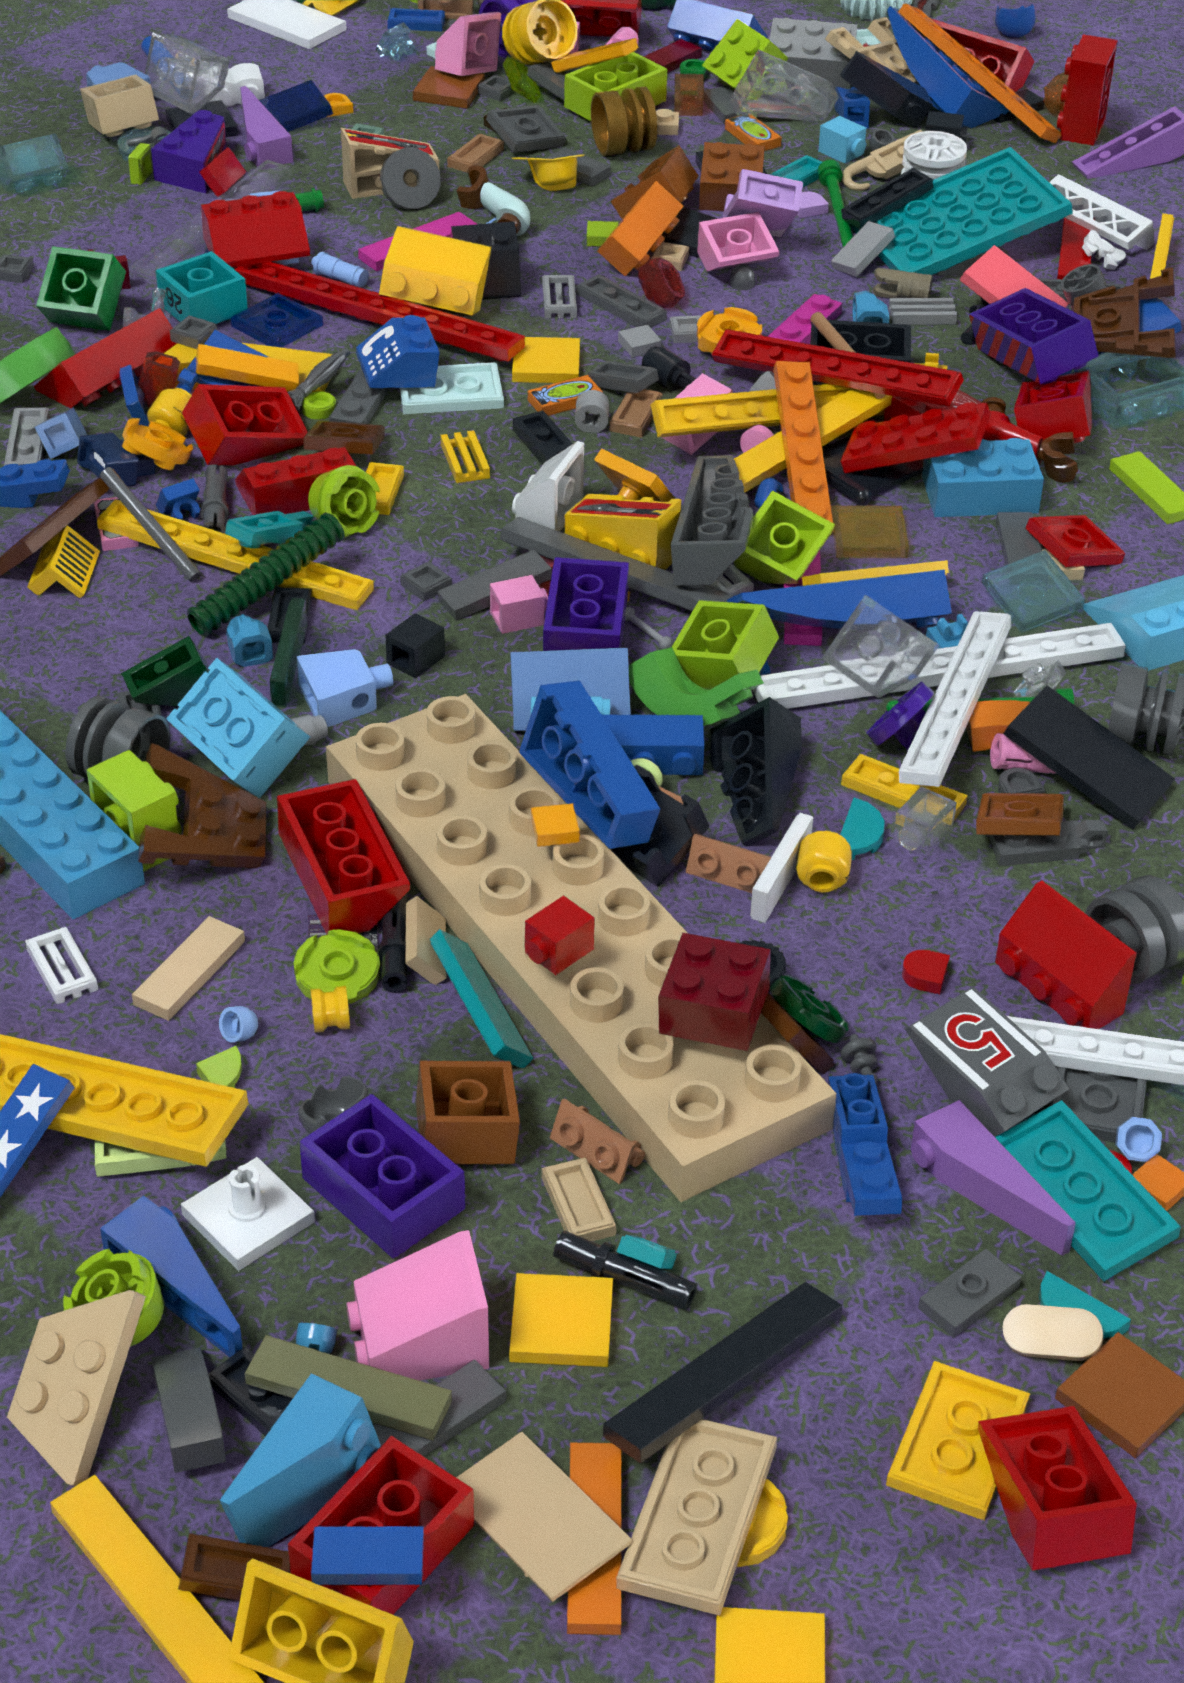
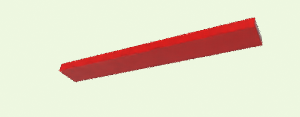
[711,329,964,407]

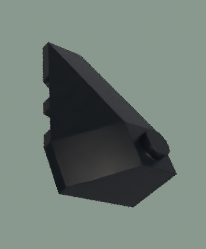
[710,697,802,846]

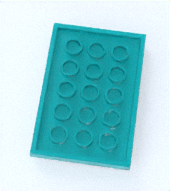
[849,147,1073,275]

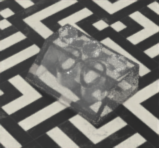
[145,32,230,114]

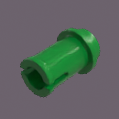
[295,188,324,212]

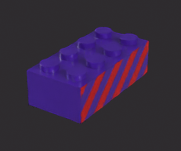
[969,288,1099,384]

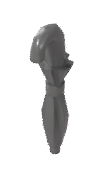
[288,348,350,412]

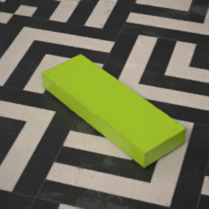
[1109,451,1184,524]

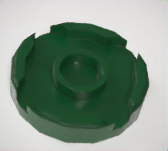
[770,974,849,1043]

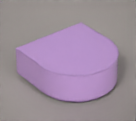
[797,191,829,218]

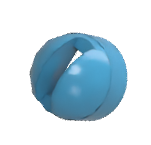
[296,1323,337,1354]

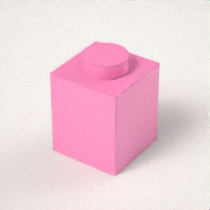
[490,575,548,634]

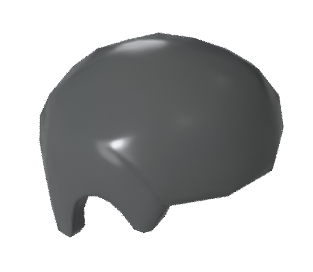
[298,1076,369,1134]

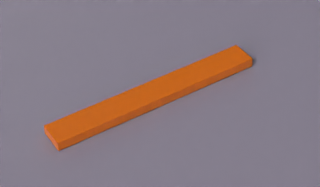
[898,4,1061,143]

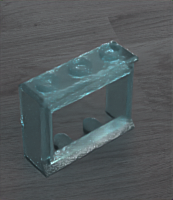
[1071,352,1184,430]

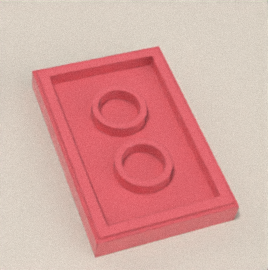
[960,245,1069,308]

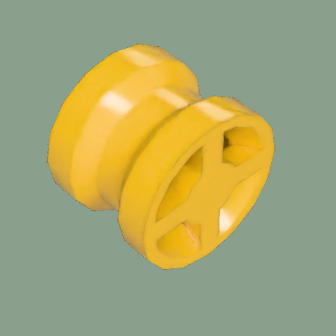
[310,986,350,1033]

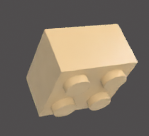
[80,74,159,137]

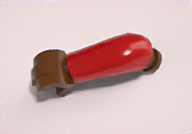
[981,397,1078,483]

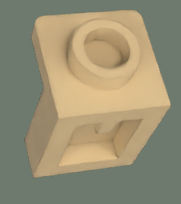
[656,109,679,135]

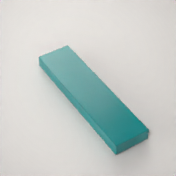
[430,929,534,1068]

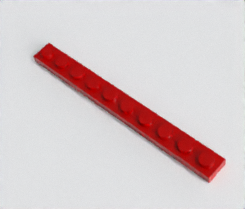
[234,262,525,362]

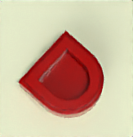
[902,950,950,995]

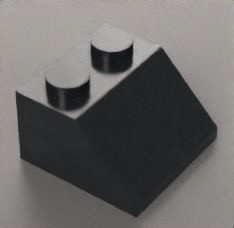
[450,222,521,300]

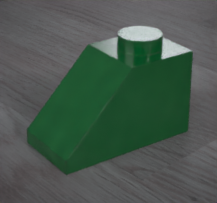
[121,636,210,707]

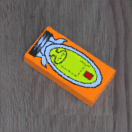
[725,113,782,151]
[528,375,603,416]

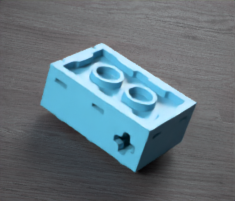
[166,658,310,798]

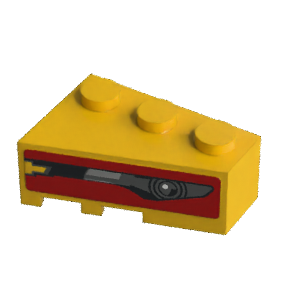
[565,494,681,570]

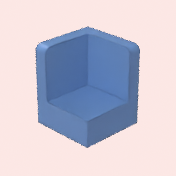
[34,407,87,459]

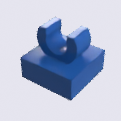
[156,478,200,520]

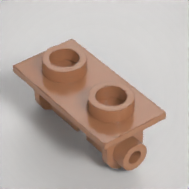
[686,834,771,893]
[550,1098,645,1184]

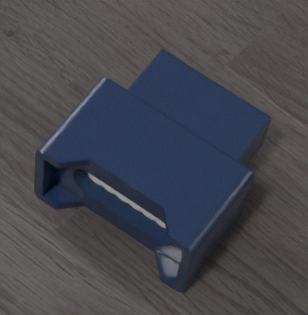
[77,432,156,487]

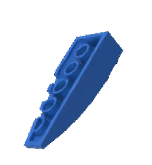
[887,6,1009,128]
[726,570,952,633]

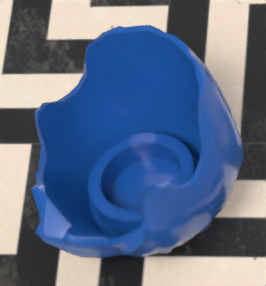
[995,4,1036,38]

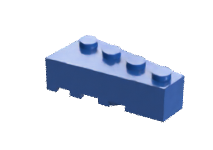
[519,680,660,849]

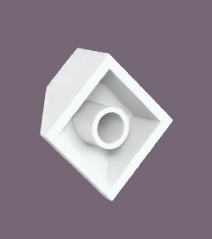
[512,441,584,532]

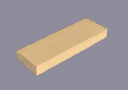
[132,916,245,1021]

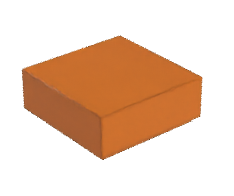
[1132,1154,1184,1211]

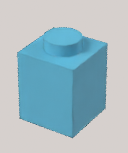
[818,116,866,164]

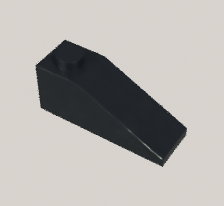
[840,51,933,128]

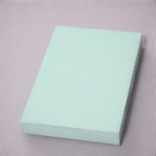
[399,362,504,414]

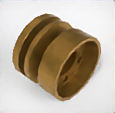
[591,86,657,156]

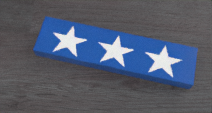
[0,1064,75,1198]

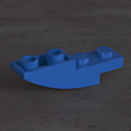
[0,459,70,508]
[828,1073,902,1216]

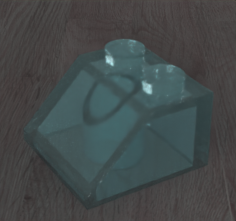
[0,133,68,192]

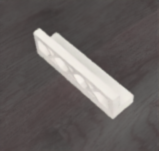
[1049,174,1154,250]

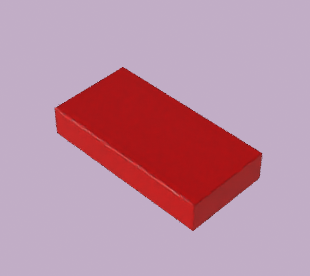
[199,147,246,197]

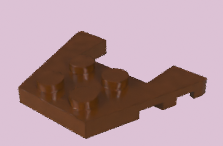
[1074,267,1176,358]
[138,743,266,868]

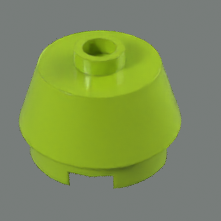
[308,465,380,537]
[63,1249,164,1346]

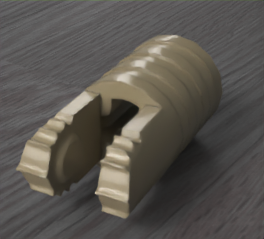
[873,268,933,298]

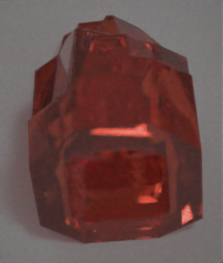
[638,257,685,308]
[138,351,180,407]

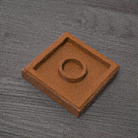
[413,66,485,109]
[976,793,1064,836]
[1055,1332,1184,1459]

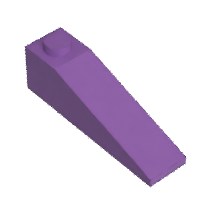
[240,86,293,170]
[1072,106,1184,179]
[911,1100,1076,1256]

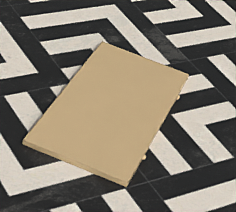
[456,1432,633,1602]

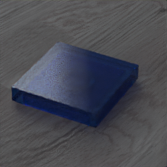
[259,80,333,132]
[231,293,323,348]

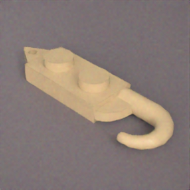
[842,129,923,191]

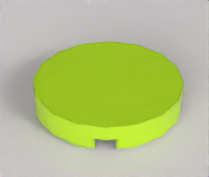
[293,929,381,1004]

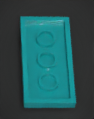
[995,1100,1181,1282]

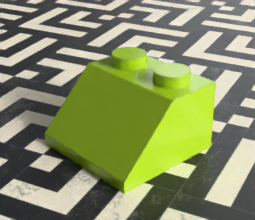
[734,490,835,584]

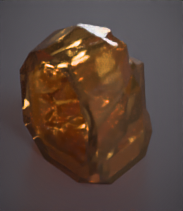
[1044,73,1069,114]

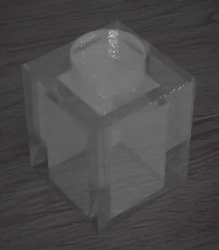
[893,786,957,858]

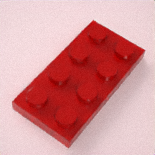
[841,402,991,473]

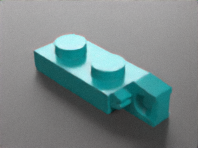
[225,511,314,548]

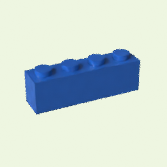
[602,715,704,775]

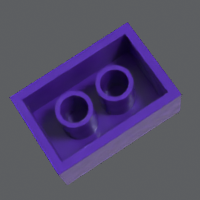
[543,557,629,651]
[299,1094,465,1259]

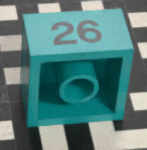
[156,251,248,324]

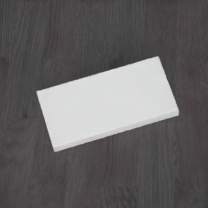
[227,0,346,49]

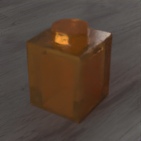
[674,74,704,116]

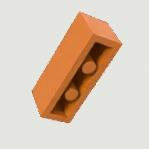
[597,181,683,276]

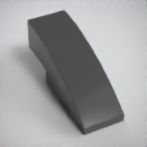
[151,1347,226,1473]

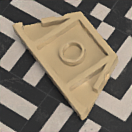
[7,1290,146,1486]

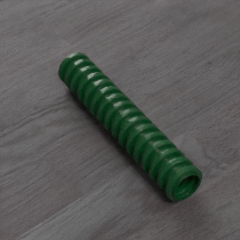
[187,512,345,637]

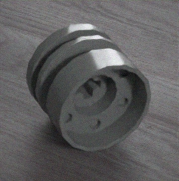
[1108,663,1184,756]
[65,695,170,778]

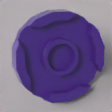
[866,681,934,750]

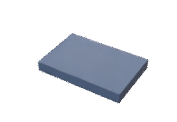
[510,648,631,731]

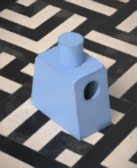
[297,649,393,727]

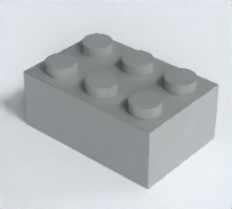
[769,18,857,88]

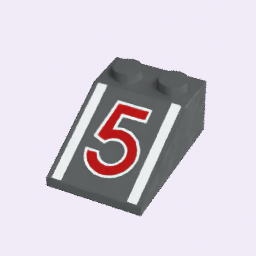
[905,986,1069,1137]

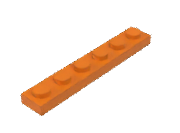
[773,361,833,535]

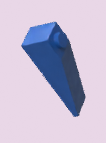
[100,1195,243,1357]

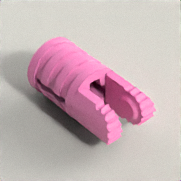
[990,733,1055,774]

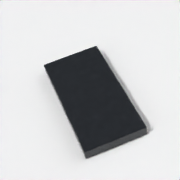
[1003,685,1175,830]

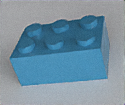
[922,438,1044,517]

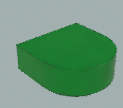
[680,59,709,83]

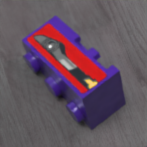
[151,110,227,194]

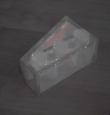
[730,49,839,122]

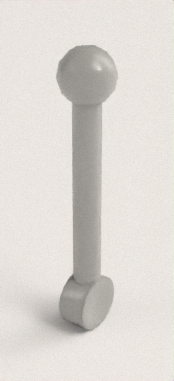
[625,607,674,649]

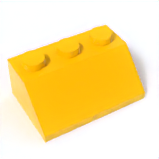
[379,226,492,316]
[228,1558,414,1683]

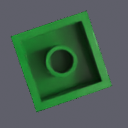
[36,246,126,331]

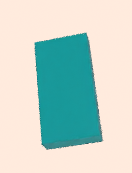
[770,155,822,187]

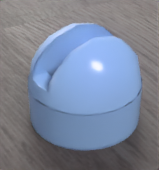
[219,1006,258,1042]

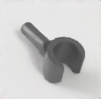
[127,126,168,147]

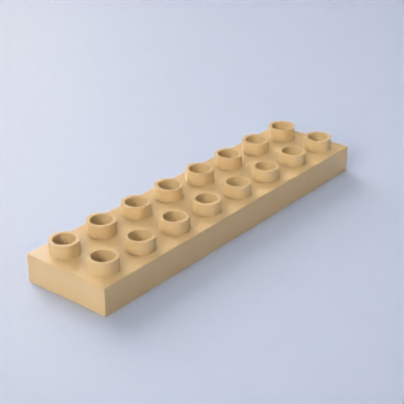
[326,694,837,1202]

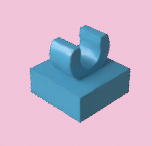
[926,614,968,649]

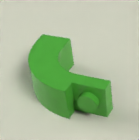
[0,327,75,404]
[628,647,764,726]

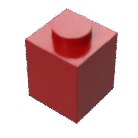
[525,895,595,975]

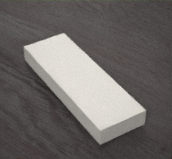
[750,813,813,923]

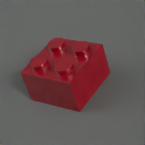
[658,932,771,1051]

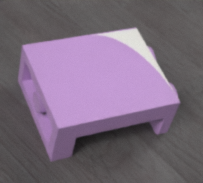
[723,169,803,237]

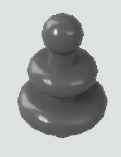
[840,1034,878,1086]

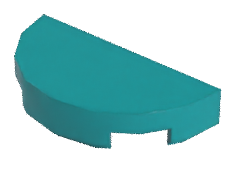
[840,797,885,860]
[1039,1271,1131,1340]

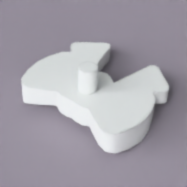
[1082,230,1126,270]

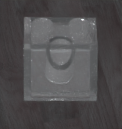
[822,595,939,698]

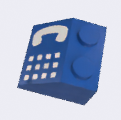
[356,315,440,388]

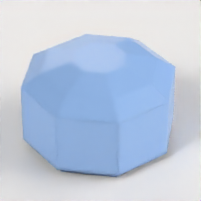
[1115,1117,1162,1162]

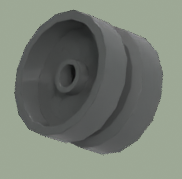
[1086,875,1184,985]

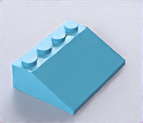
[1083,575,1184,671]

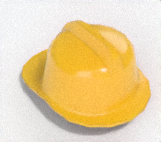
[512,155,584,191]

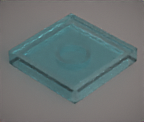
[981,550,1086,633]

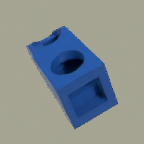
[834,87,870,129]

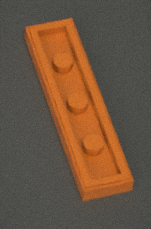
[567,1442,621,1635]

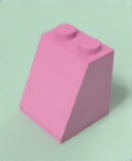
[346,1230,489,1381]

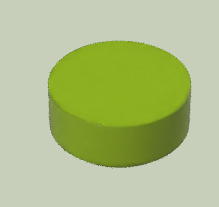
[302,391,336,420]

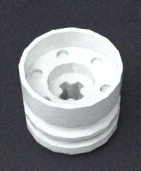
[901,131,967,180]

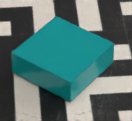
[617,1235,678,1269]

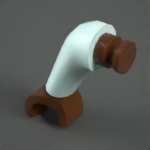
[456,165,530,236]

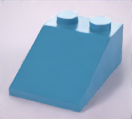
[219,1373,381,1547]

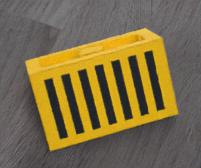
[27,525,100,598]

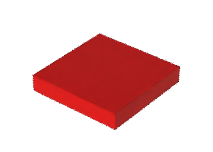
[1025,515,1125,567]

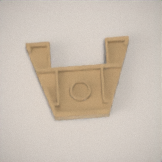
[825,17,921,86]

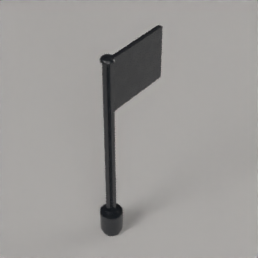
[642,346,924,507]

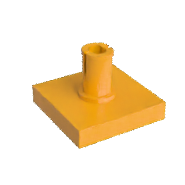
[594,448,675,502]

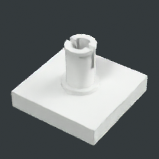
[181,1157,315,1271]

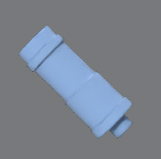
[311,252,369,288]

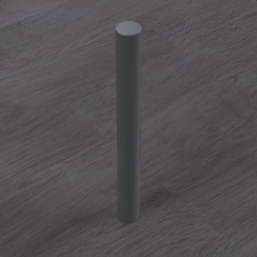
[99,467,201,582]

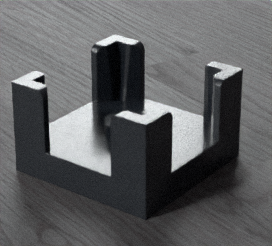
[610,764,710,887]

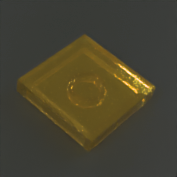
[831,505,909,558]

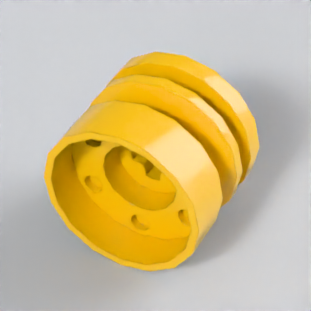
[502,0,577,65]

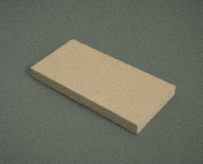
[616,1419,777,1616]

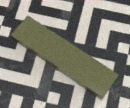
[245,1335,452,1441]

